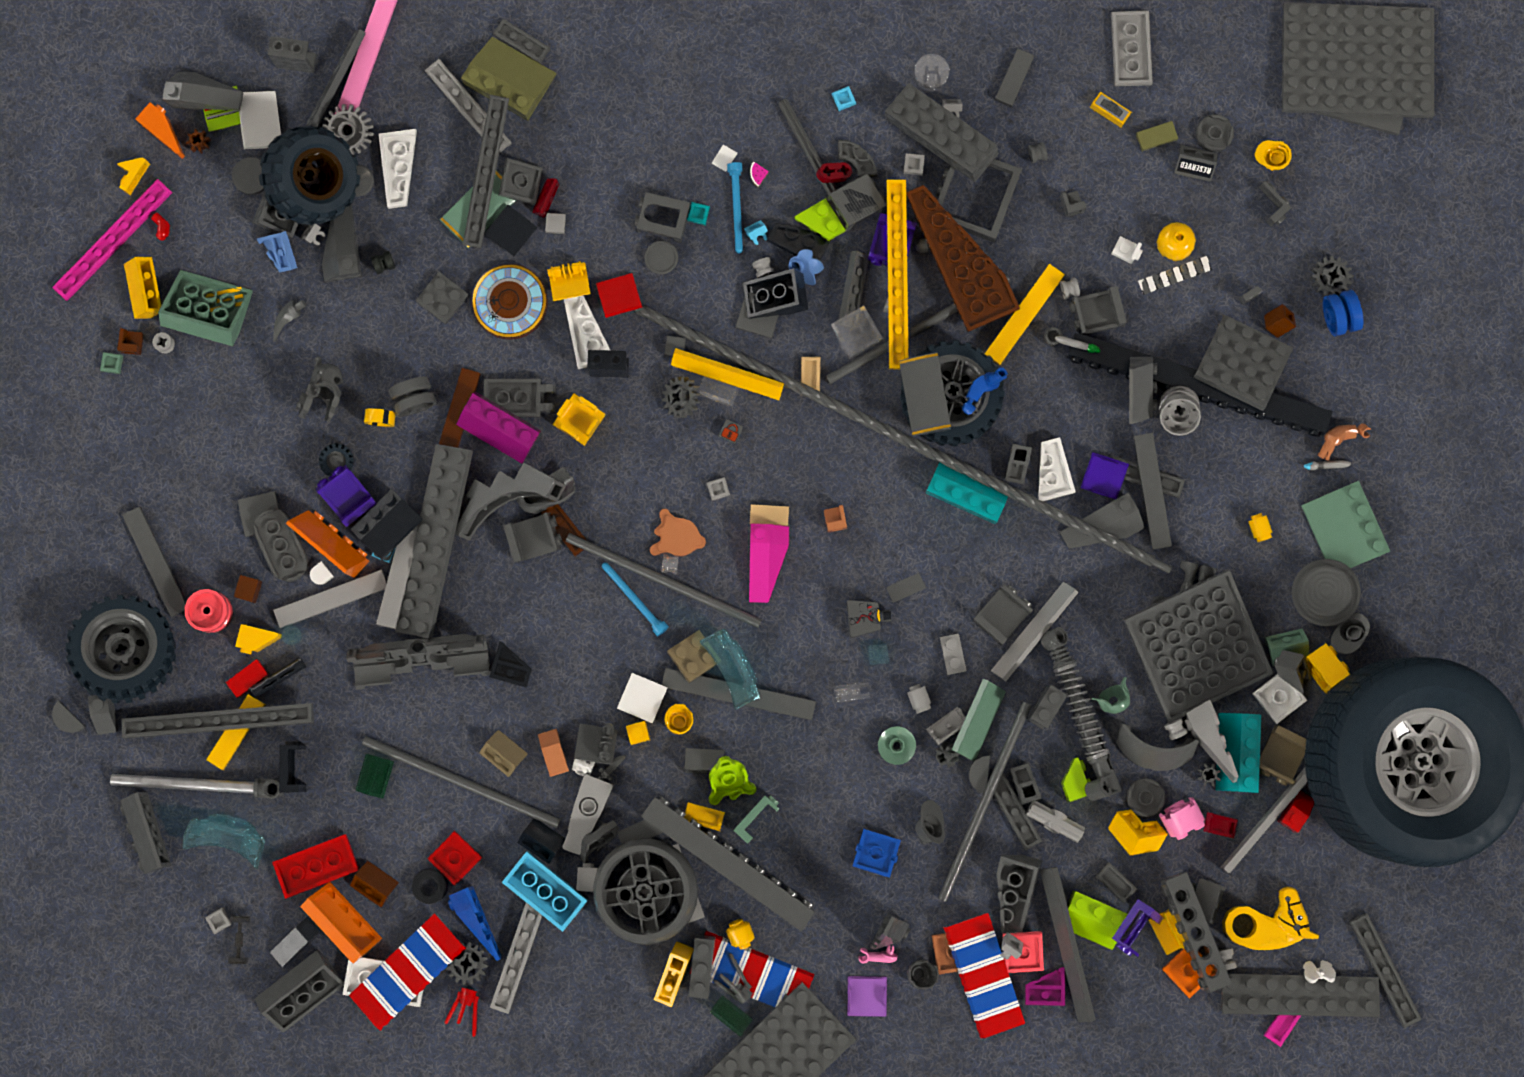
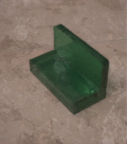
[355,754,394,799]
[710,995,753,1037]

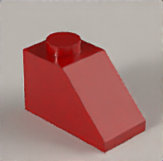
[1278,790,1314,833]

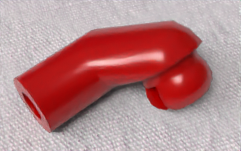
[151,212,170,241]

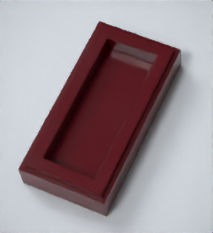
[1203,812,1238,839]

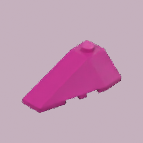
[749,524,789,603]

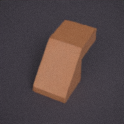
[538,729,569,777]

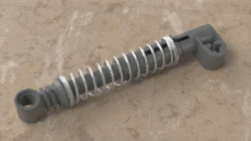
[1041,627,1122,801]

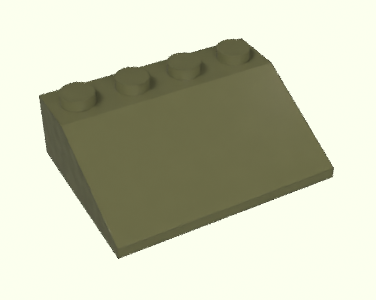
[461,37,557,121]

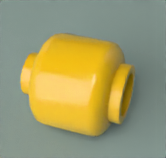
[726,919,754,950]

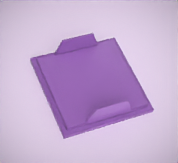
[847,976,887,1016]

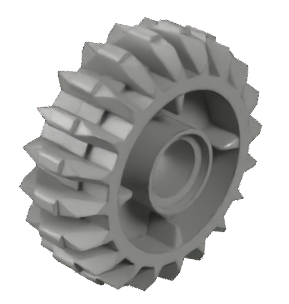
[322,104,374,155]

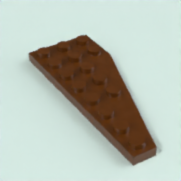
[906,185,1020,333]

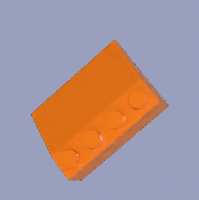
[286,510,369,578]

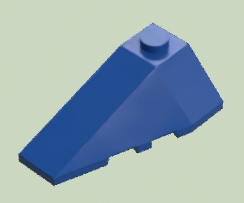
[448,886,502,961]

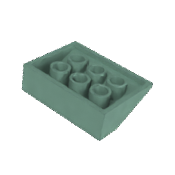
[158,270,253,346]
[1301,481,1390,568]

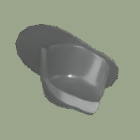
[1331,613,1370,654]
[915,800,945,844]

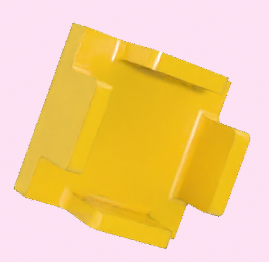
[553,393,606,446]

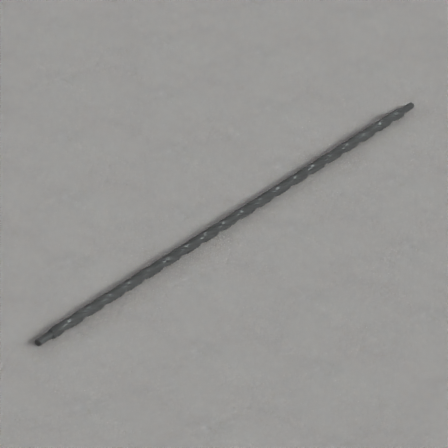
[634,305,1172,574]

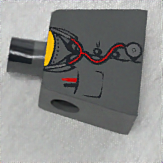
[847,600,891,638]

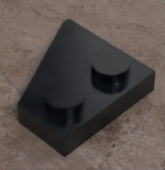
[489,642,532,688]

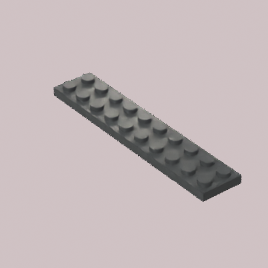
[395,444,473,639]

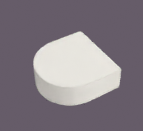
[310,561,334,585]

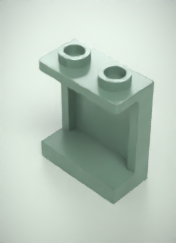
[733,795,779,844]

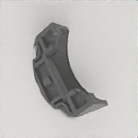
[1116,723,1199,771]

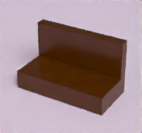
[350,860,399,908]

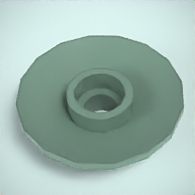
[878,726,916,765]

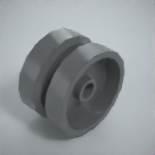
[388,376,437,417]

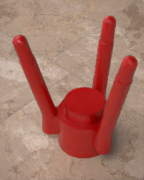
[444,987,479,1037]

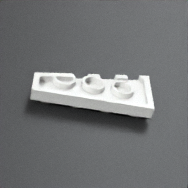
[564,296,610,369]

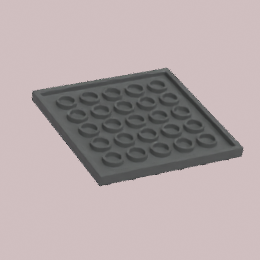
[1123,569,1273,723]

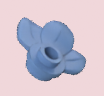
[788,249,824,285]

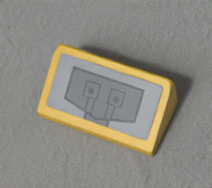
[1090,92,1132,128]

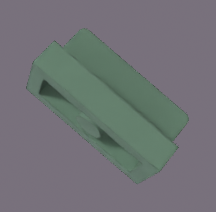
[1265,629,1309,666]

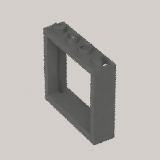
[936,159,1022,243]

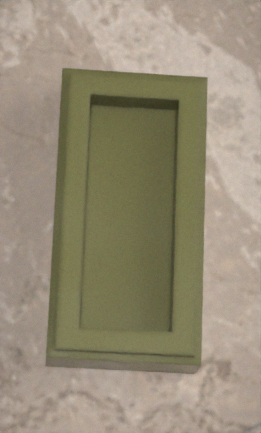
[1136,121,1178,151]

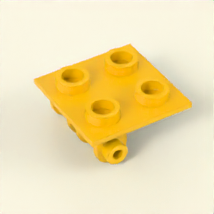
[547,261,590,301]

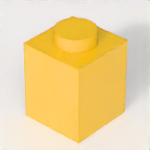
[626,721,650,745]

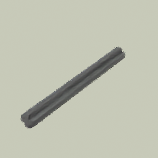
[779,99,837,196]

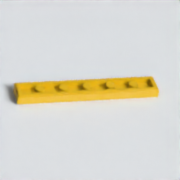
[985,264,1065,366]
[671,348,784,400]

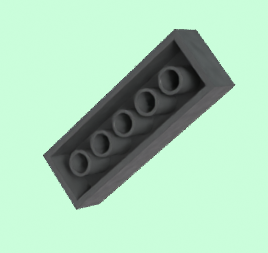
[885,83,999,182]

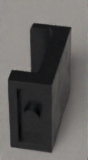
[587,350,629,378]
[279,741,306,793]

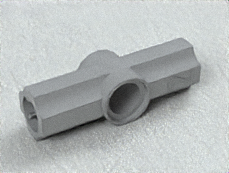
[1026,801,1085,843]

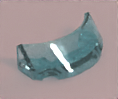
[700,628,760,710]
[182,814,266,869]

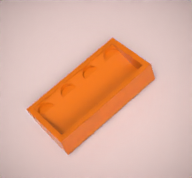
[300,882,382,964]

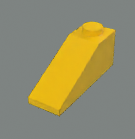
[654,942,694,1007]

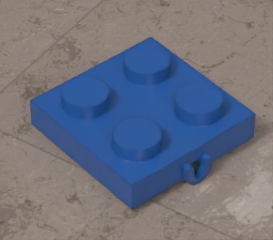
[852,829,901,878]

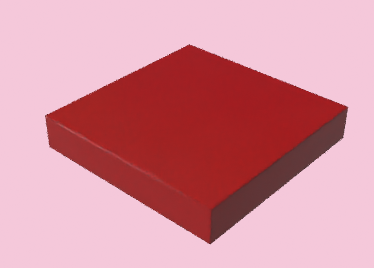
[596,273,642,318]
[427,831,483,886]

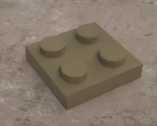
[667,630,721,683]

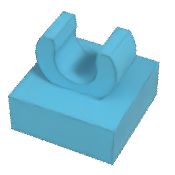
[744,220,768,245]

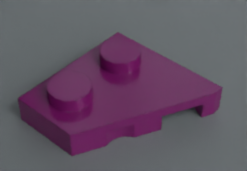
[1025,967,1065,1006]

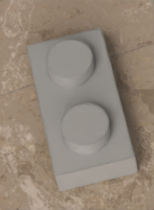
[940,634,966,675]

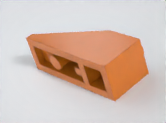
[136,102,185,159]

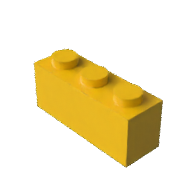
[124,257,161,319]

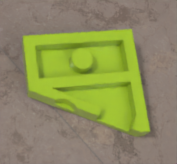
[794,198,845,241]

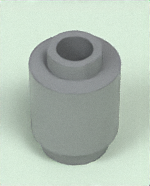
[907,684,931,714]

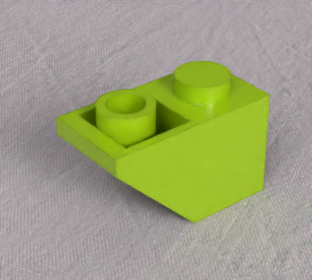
[1061,757,1090,802]

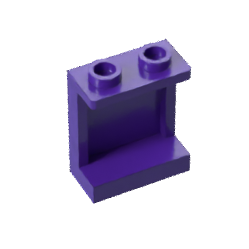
[868,213,917,266]
[315,465,376,527]

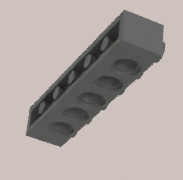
[1160,872,1232,993]

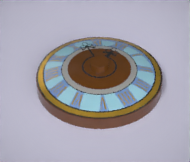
[472,264,548,340]

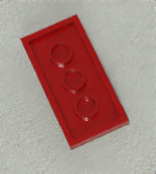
[272,834,359,899]

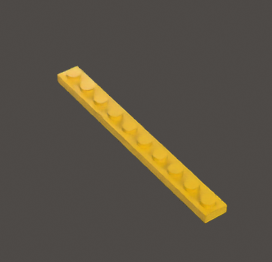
[886,180,909,370]

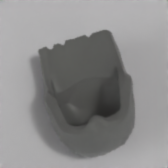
[517,467,576,514]

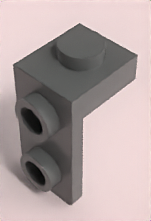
[1259,181,1291,227]

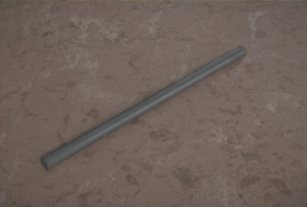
[825,274,1011,384]
[566,533,762,628]
[938,702,1032,902]
[362,736,561,828]

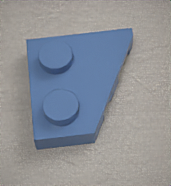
[257,231,297,272]

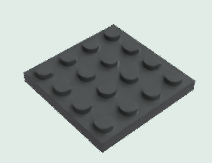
[1193,315,1293,411]

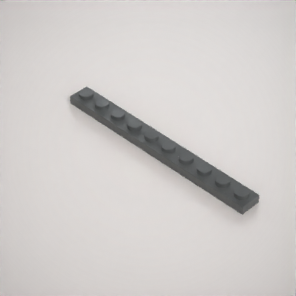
[122,703,314,739]

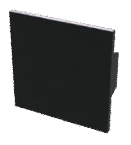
[484,205,537,257]

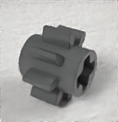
[935,742,960,768]
[1198,763,1221,787]

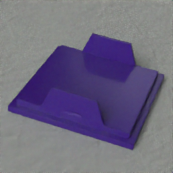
[1080,452,1129,500]

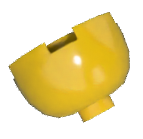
[1157,222,1196,261]

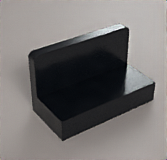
[517,818,565,864]

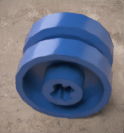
[1323,289,1363,337]

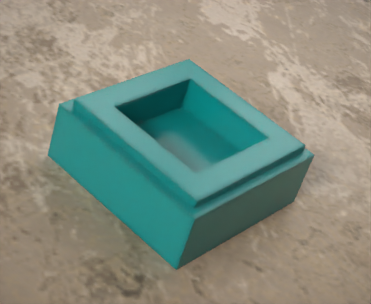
[687,202,710,226]

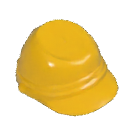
[1255,140,1292,171]

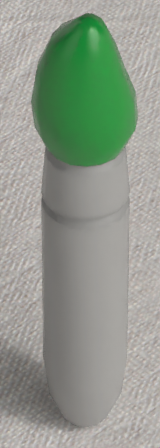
[1055,336,1101,352]

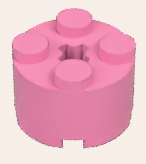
[1159,797,1205,840]

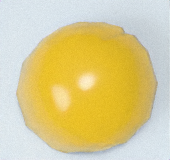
[664,704,693,735]

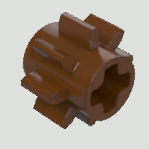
[186,129,211,154]

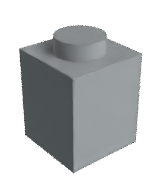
[576,863,598,892]

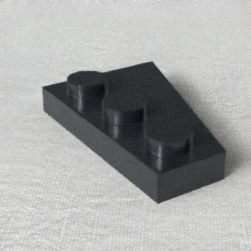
[767,223,831,261]

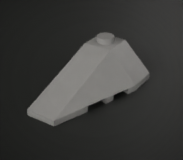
[1184,700,1238,783]

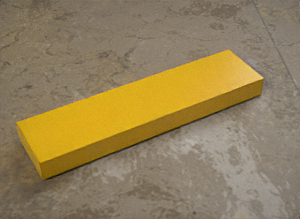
[206,694,266,770]

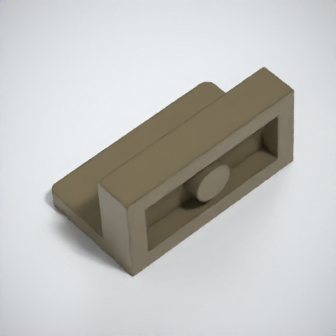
[479,730,527,777]

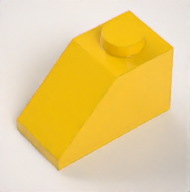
[235,624,282,654]

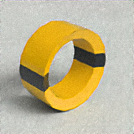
[364,408,396,427]

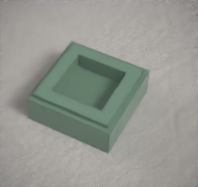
[100,352,123,374]

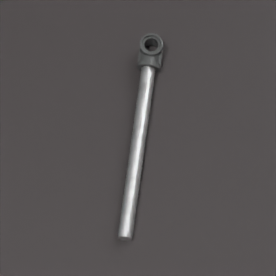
[110,774,284,799]

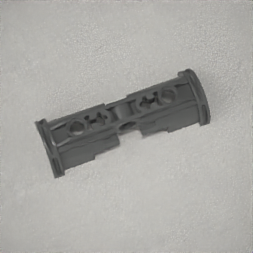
[346,634,490,690]

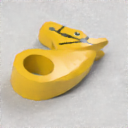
[1222,886,1319,950]

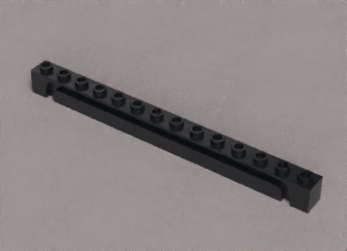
[1067,333,1333,437]

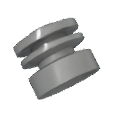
[1159,386,1201,436]

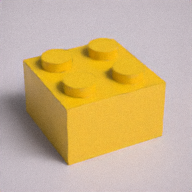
[1305,643,1350,694]

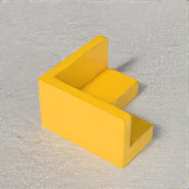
[1108,809,1168,855]

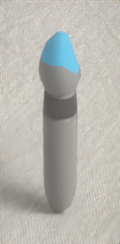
[1304,460,1351,470]

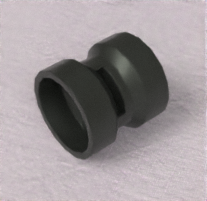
[371,251,396,275]

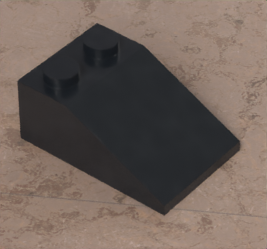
[743,268,808,319]

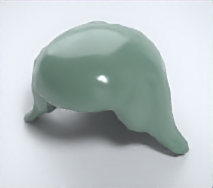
[1091,677,1130,714]

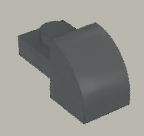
[1005,444,1032,484]
[1010,763,1041,805]

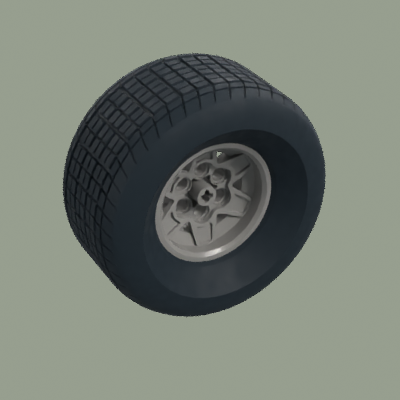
[1305,657,1524,867]

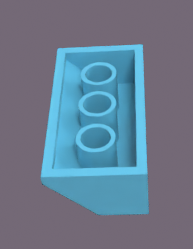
[502,851,589,932]

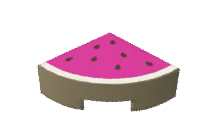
[750,161,769,188]

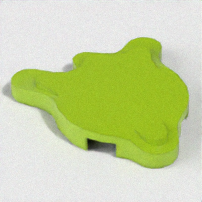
[709,756,756,805]

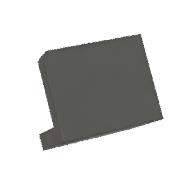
[1059,191,1086,218]

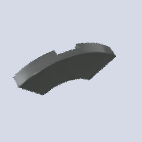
[838,140,877,177]

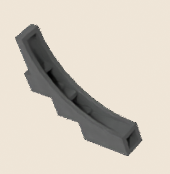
[455,462,566,541]

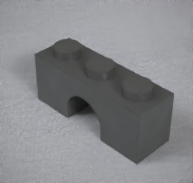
[689,934,716,999]

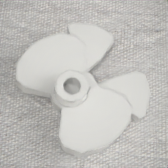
[1303,960,1336,983]

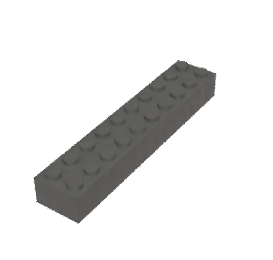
[641,796,815,932]

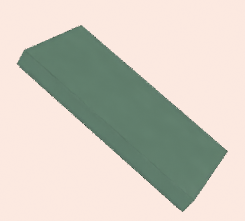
[952,679,1006,761]

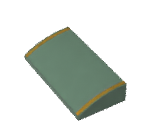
[440,170,516,249]

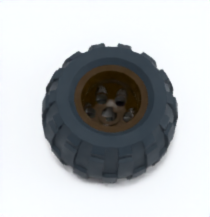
[259,125,360,225]

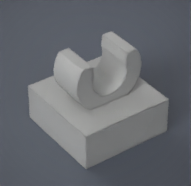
[942,99,962,118]
[300,224,325,245]
[1000,932,1023,960]

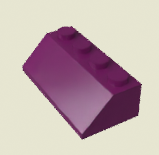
[456,392,541,464]

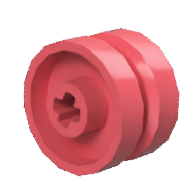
[185,589,233,633]

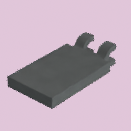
[484,379,556,418]

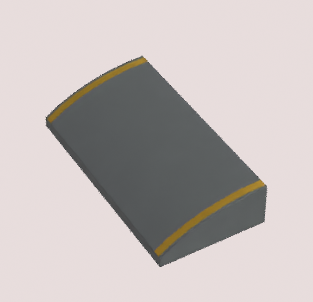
[899,352,951,437]

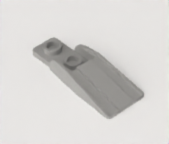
[563,774,613,855]

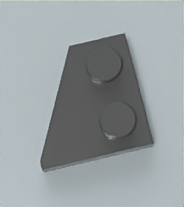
[580,820,618,863]

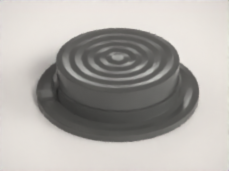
[1292,559,1361,626]

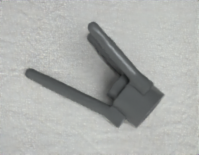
[713,953,753,1004]

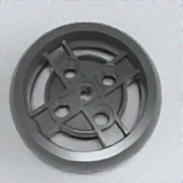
[593,838,698,945]

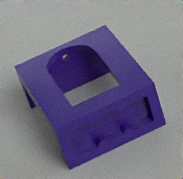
[1112,899,1164,957]

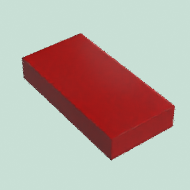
[226,659,269,698]

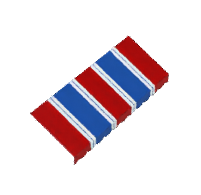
[349,913,466,1031]
[943,913,1025,1038]
[689,930,815,1007]

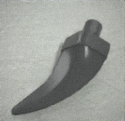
[273,300,307,342]

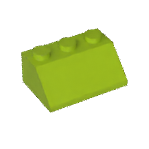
[1067,890,1128,950]

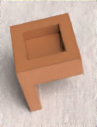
[824,505,847,532]

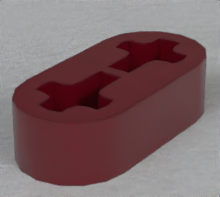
[816,162,852,183]

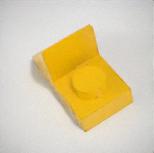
[117,157,150,195]

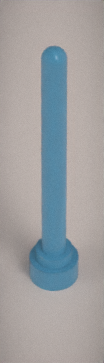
[727,162,743,254]
[602,562,669,637]

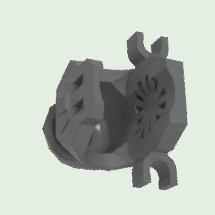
[295,357,343,422]

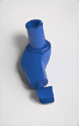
[962,368,1008,415]

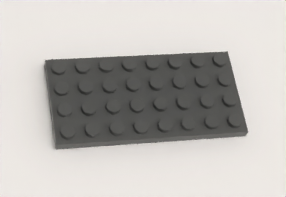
[704,982,856,1077]

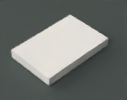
[239,91,281,149]

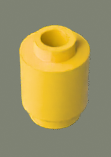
[1248,513,1273,543]

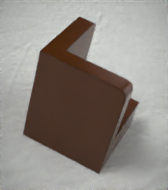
[1264,304,1296,338]
[117,328,144,355]
[234,575,262,604]

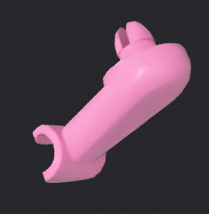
[858,945,898,963]

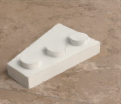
[1038,437,1075,502]

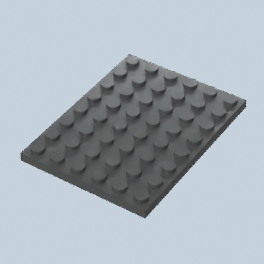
[1282,2,1434,118]

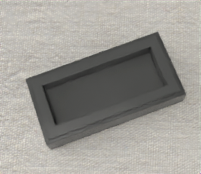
[1095,862,1137,903]

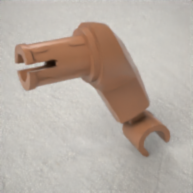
[1318,424,1371,460]

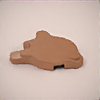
[650,509,706,557]

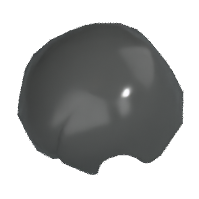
[907,959,939,990]

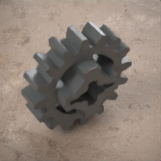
[1310,256,1353,297]
[662,377,701,418]
[446,942,489,985]

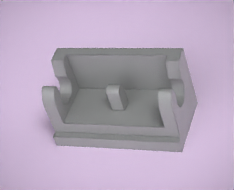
[926,707,966,745]

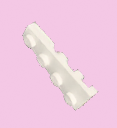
[379,129,417,209]

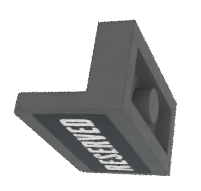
[1174,145,1218,181]

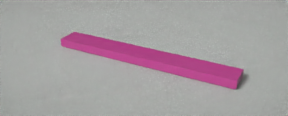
[52,179,173,301]

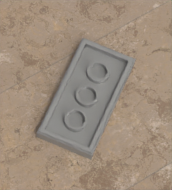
[1111,11,1153,86]

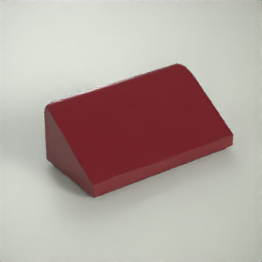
[532,178,559,218]

